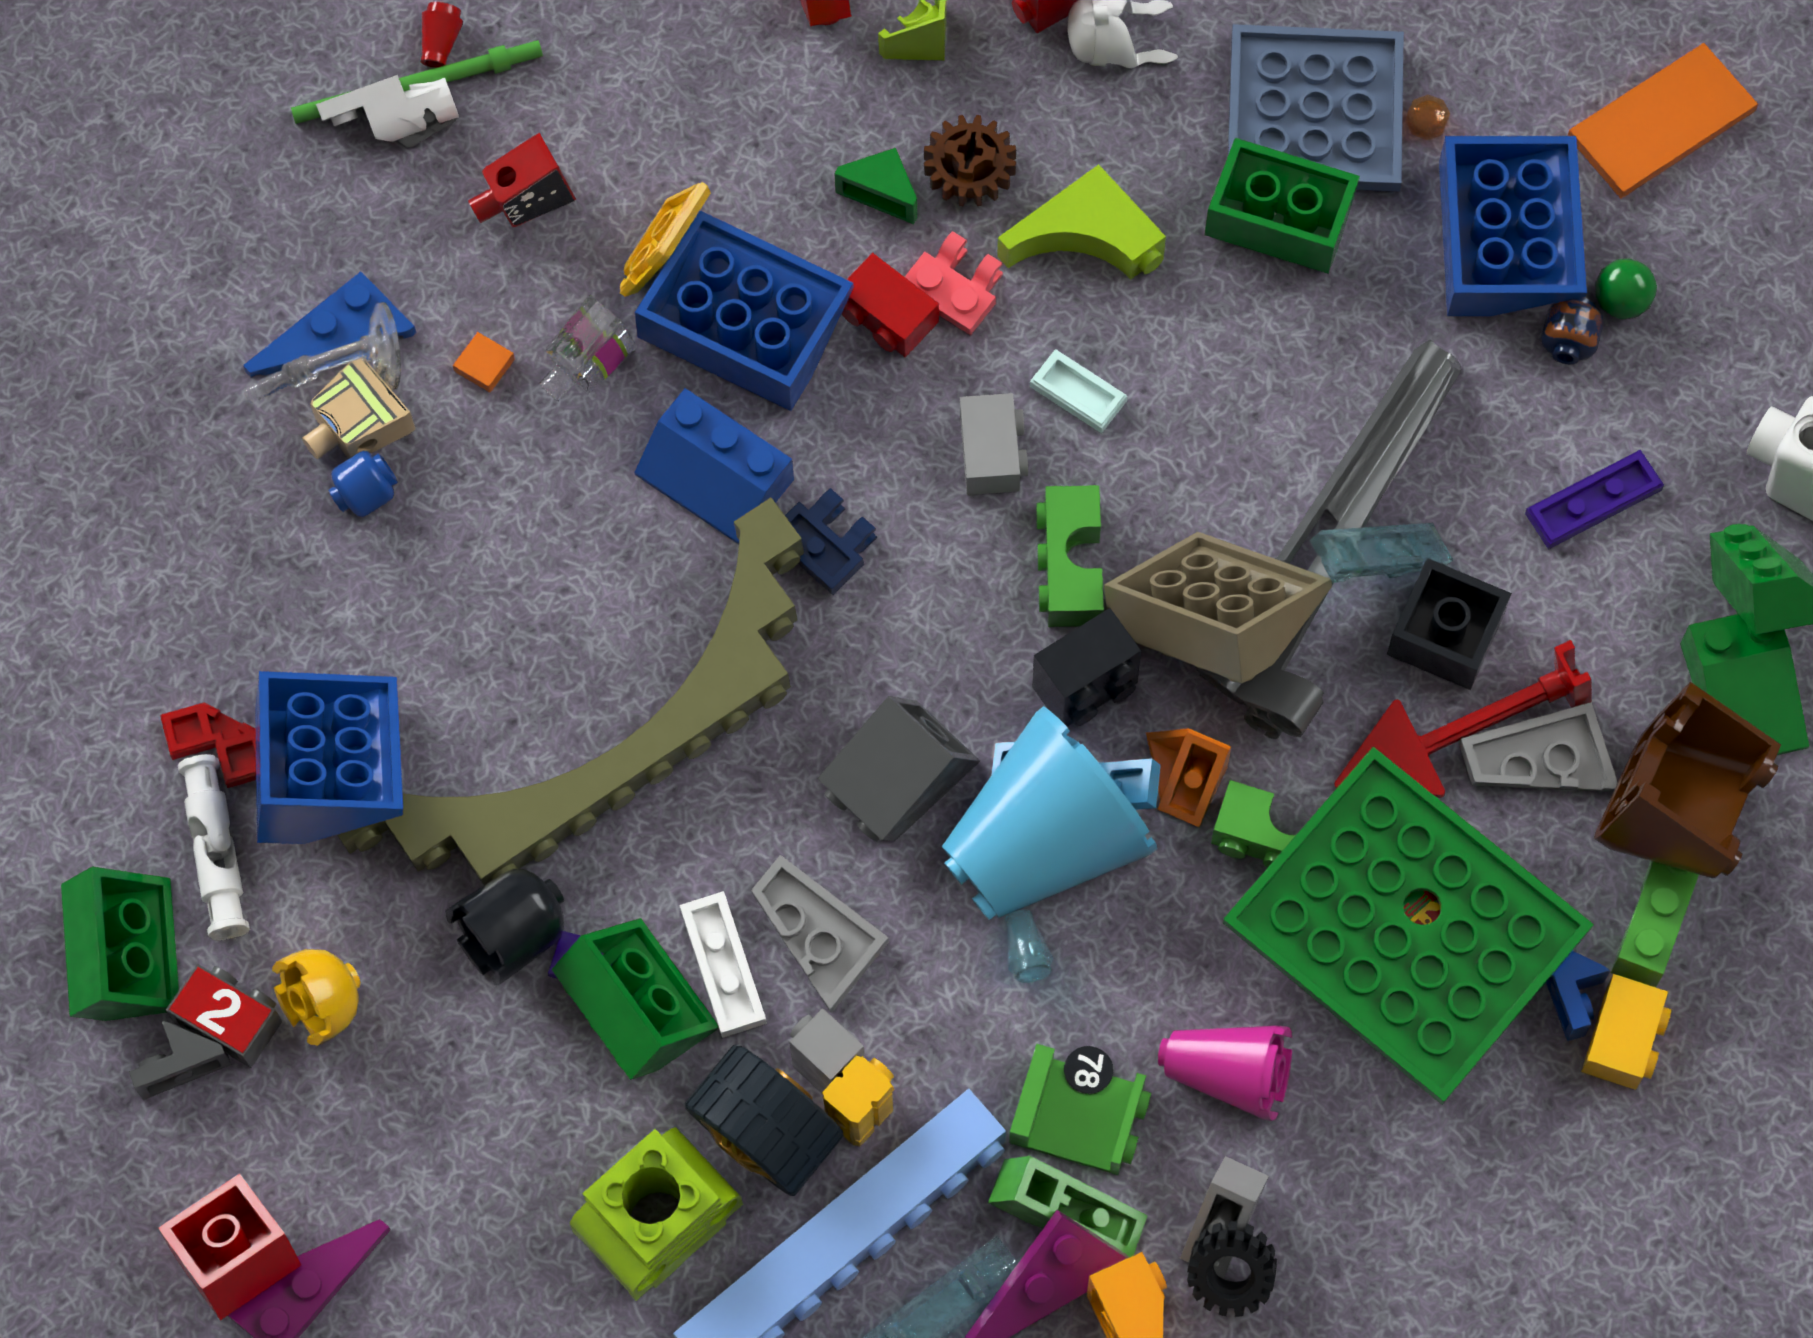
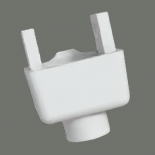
[1747,396,1813,521]

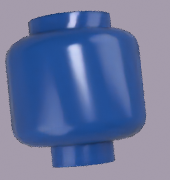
[328,451,398,517]

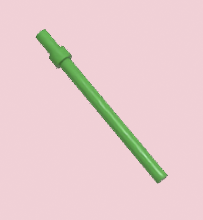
[291,40,543,124]

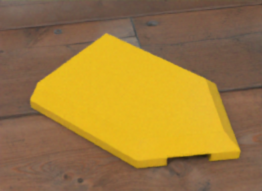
[620,182,711,297]

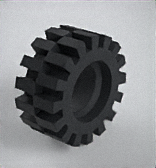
[1187,1221,1277,1317]

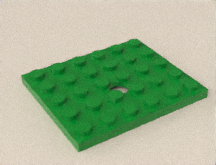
[1223,747,1594,1105]

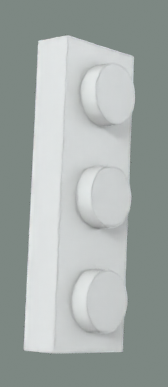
[680,891,767,1038]

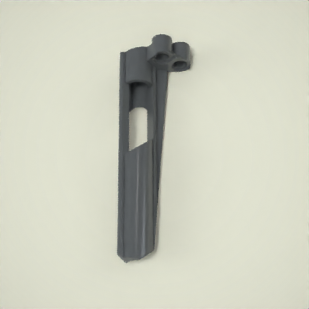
[1196,340,1462,739]

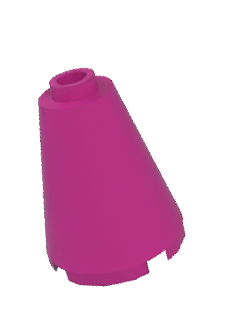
[1158,1025,1292,1121]

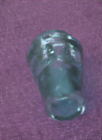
[1005,910,1054,983]

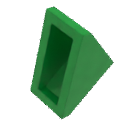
[834,148,917,225]

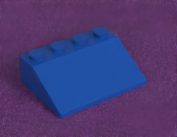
[1439,136,1587,316]
[635,211,854,411]
[255,671,403,844]

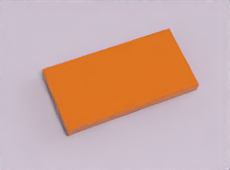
[1568,43,1758,199]

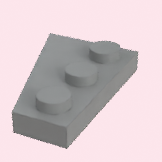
[1458,702,1618,792]
[751,855,890,1014]

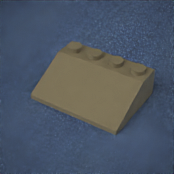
[1104,532,1332,683]

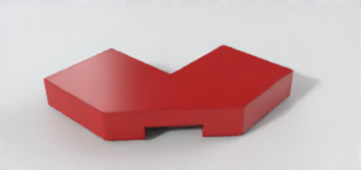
[160,702,256,788]

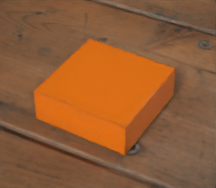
[453,332,515,393]

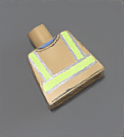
[302,354,416,459]

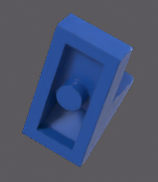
[1546,951,1610,1041]

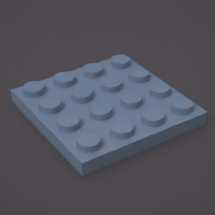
[1228,24,1404,192]

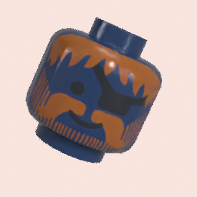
[1541,297,1603,365]

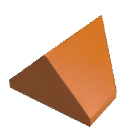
[1146,728,1231,827]

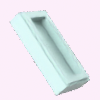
[1030,349,1127,433]

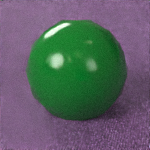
[1595,258,1657,320]

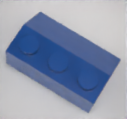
[634,388,794,544]

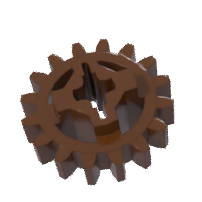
[924,115,1016,207]

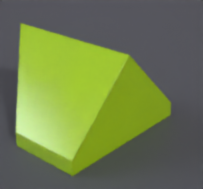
[878,0,947,61]

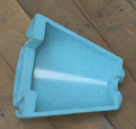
[942,706,1157,920]

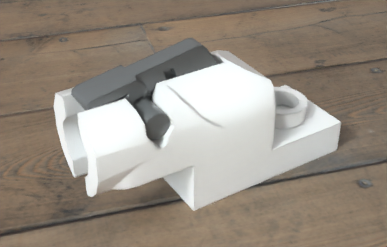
[316,75,459,148]

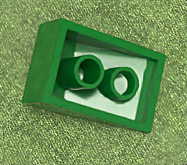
[1680,614,1809,755]

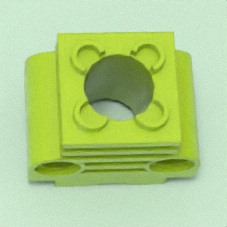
[570,1127,743,1301]

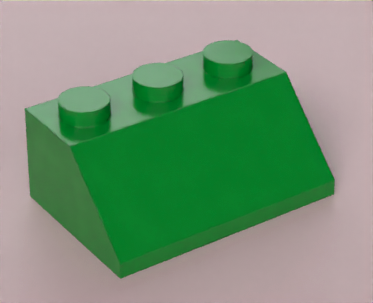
[1204,138,1360,274]
[1709,524,1813,635]
[61,866,179,1021]
[551,918,719,1080]

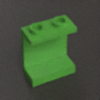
[1009,1044,1152,1175]

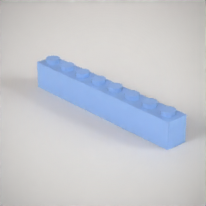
[673,1089,1006,1338]

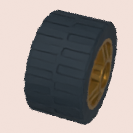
[685,1045,844,1196]

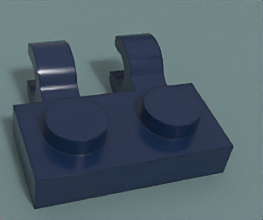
[785,488,877,595]

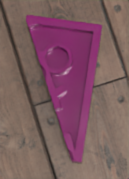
[964,1210,1129,1338]
[228,1219,391,1338]

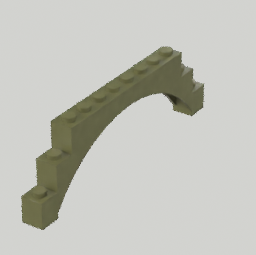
[337,497,804,886]

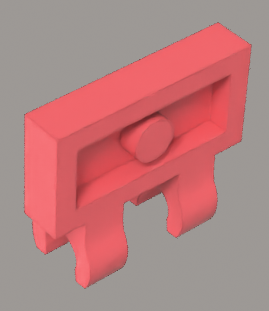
[905,231,1003,336]

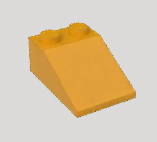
[1087,1252,1167,1338]

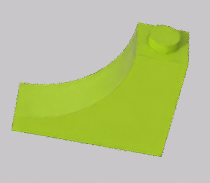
[997,164,1166,280]

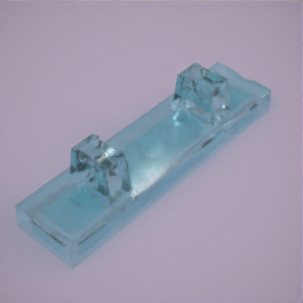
[1309,523,1453,583]
[862,1236,1018,1338]

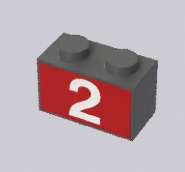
[166,964,282,1068]

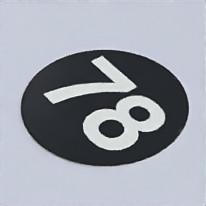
[1064,1046,1113,1094]

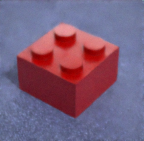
[158,1173,302,1321]

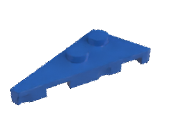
[243,271,417,377]

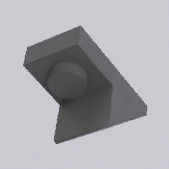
[129,1021,232,1100]

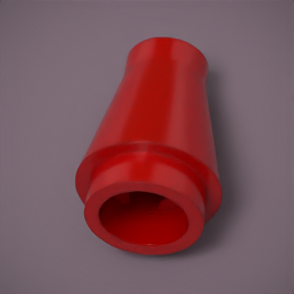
[420,2,464,68]

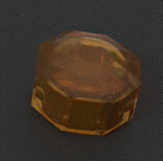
[1406,95,1450,140]

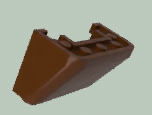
[1594,682,1781,878]

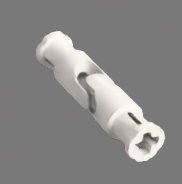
[178,754,250,940]

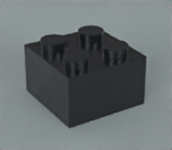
[1387,558,1512,690]
[1032,608,1141,727]

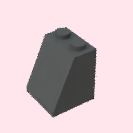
[817,696,980,842]

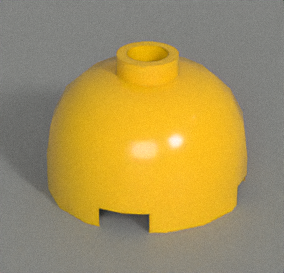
[272,949,360,1046]

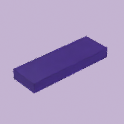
[1525,450,1664,550]

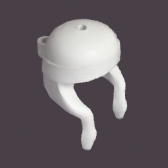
[1067,0,1178,68]

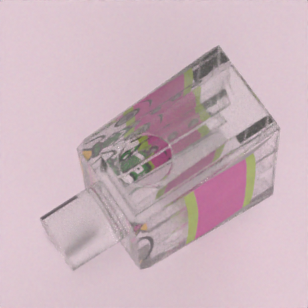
[539,295,638,401]

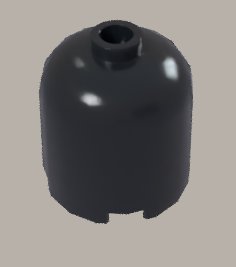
[445,869,564,986]

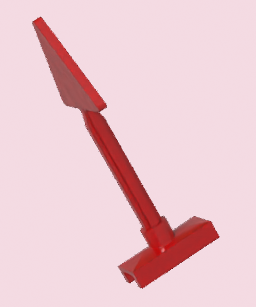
[1334,640,1592,798]

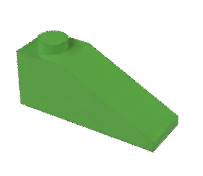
[988,1156,1148,1257]

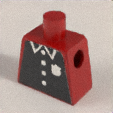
[468,133,576,227]

